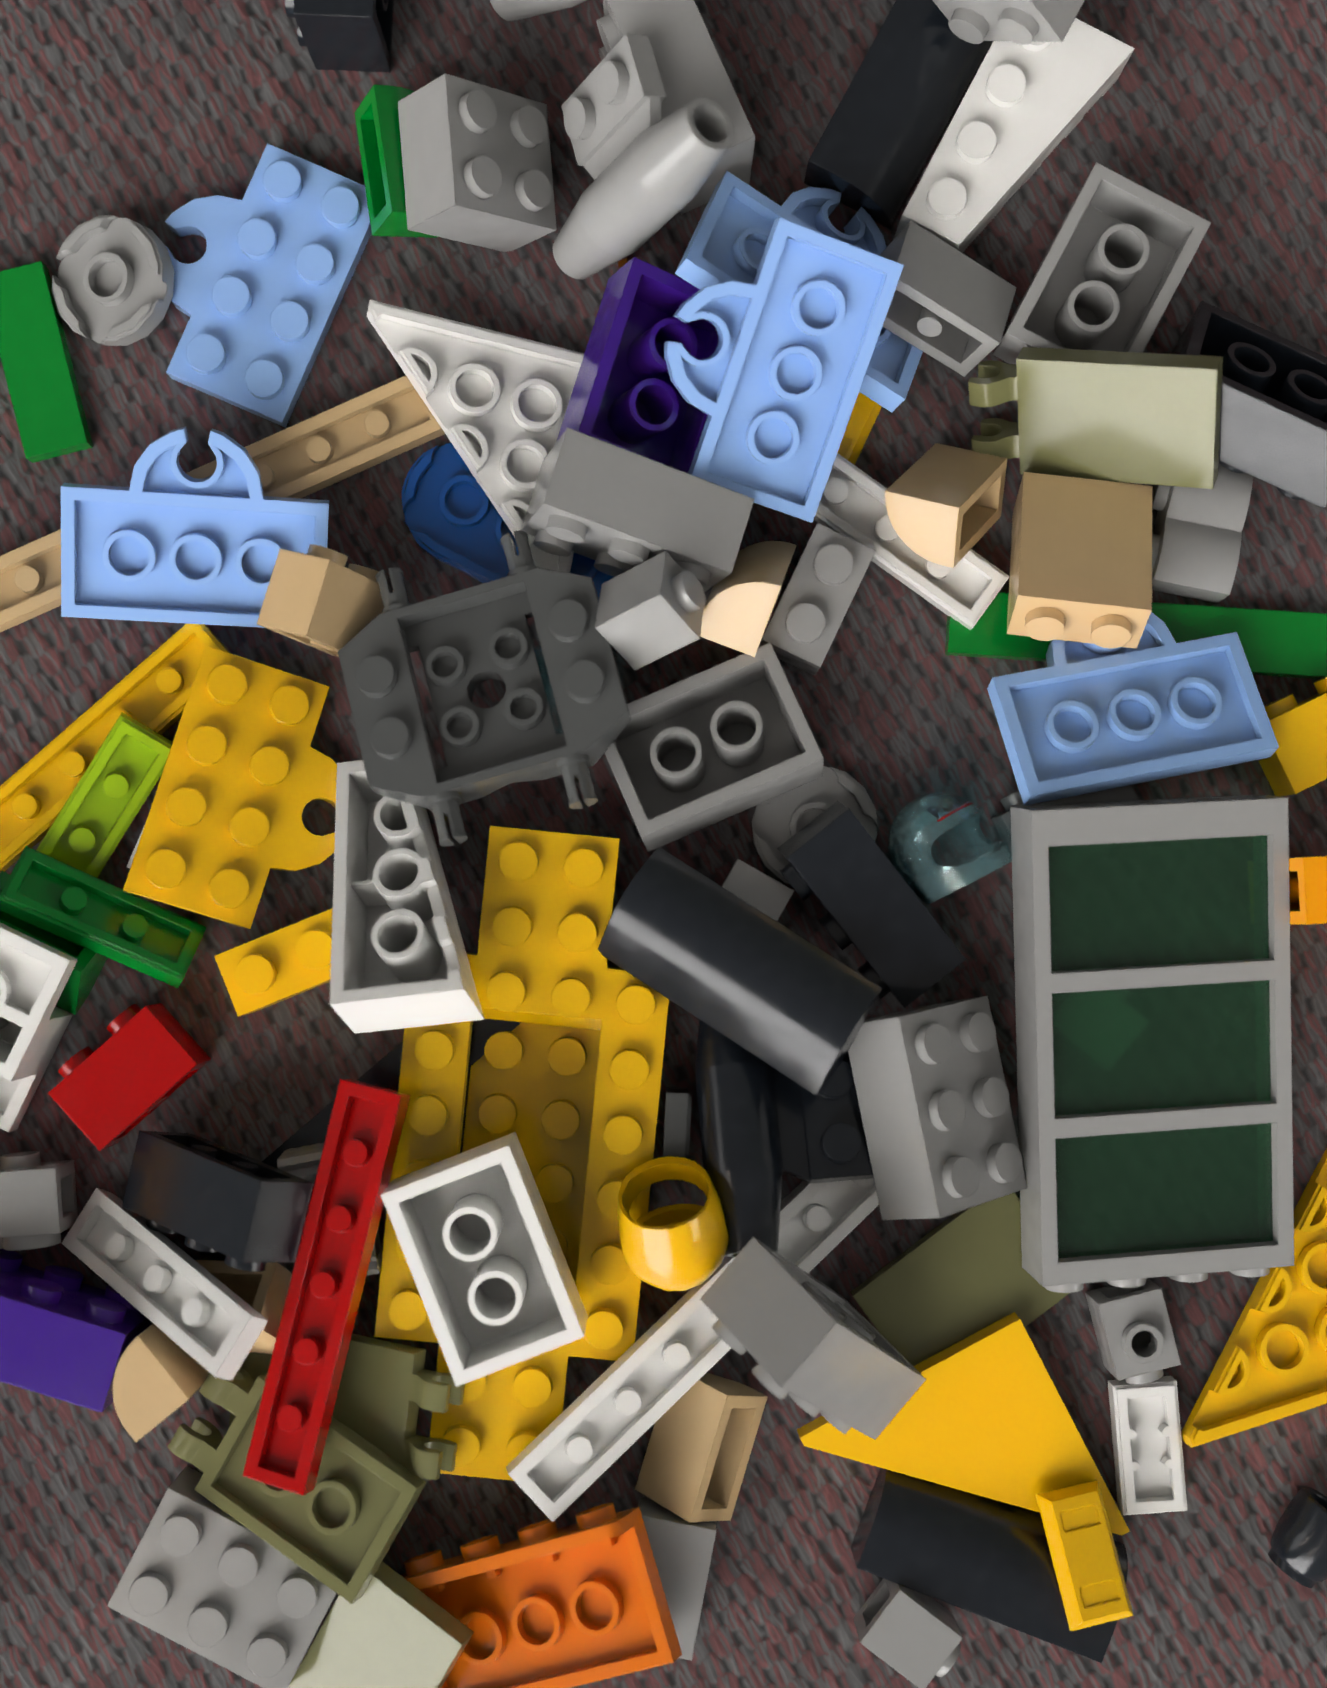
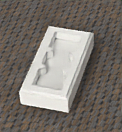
[1108,1375,1188,1516]

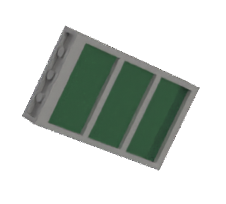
[1010,794,1294,1293]

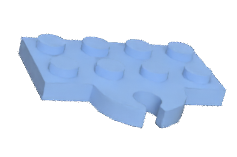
[165,143,372,428]
[675,171,923,413]
[664,218,904,523]
[61,427,329,628]
[987,612,1279,806]

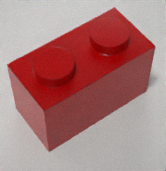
[48,1003,211,1152]

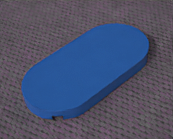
[401,443,614,598]

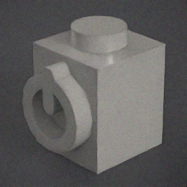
[0,1151,78,1251]

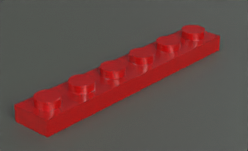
[242,1079,411,1496]

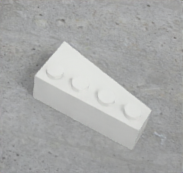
[893,18,1135,253]
[330,760,485,1034]

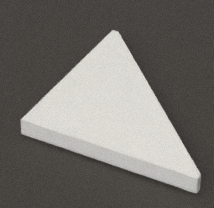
[366,300,585,573]

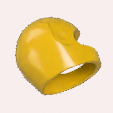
[618,1156,729,1291]

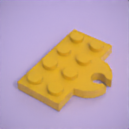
[123,645,337,930]

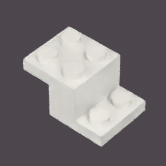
[0,922,78,1132]

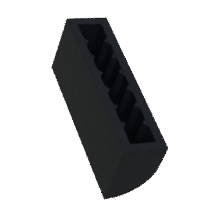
[804,0,993,230]
[598,847,882,1095]
[851,1468,1128,1663]

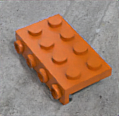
[401,1502,682,1688]

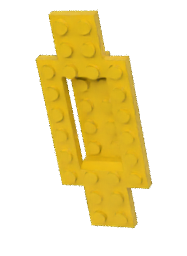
[374,825,669,1481]

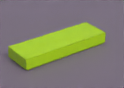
[36,712,173,878]

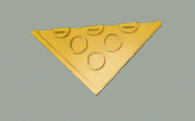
[1181,1148,1327,1447]
[797,1312,1130,1536]

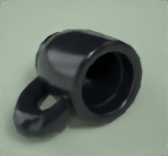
[1268,1486,1327,1588]

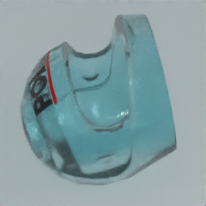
[888,792,1012,905]

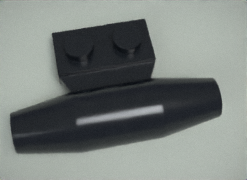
[695,1019,874,1257]

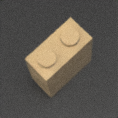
[1007,472,1153,649]

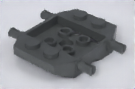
[338,531,632,846]

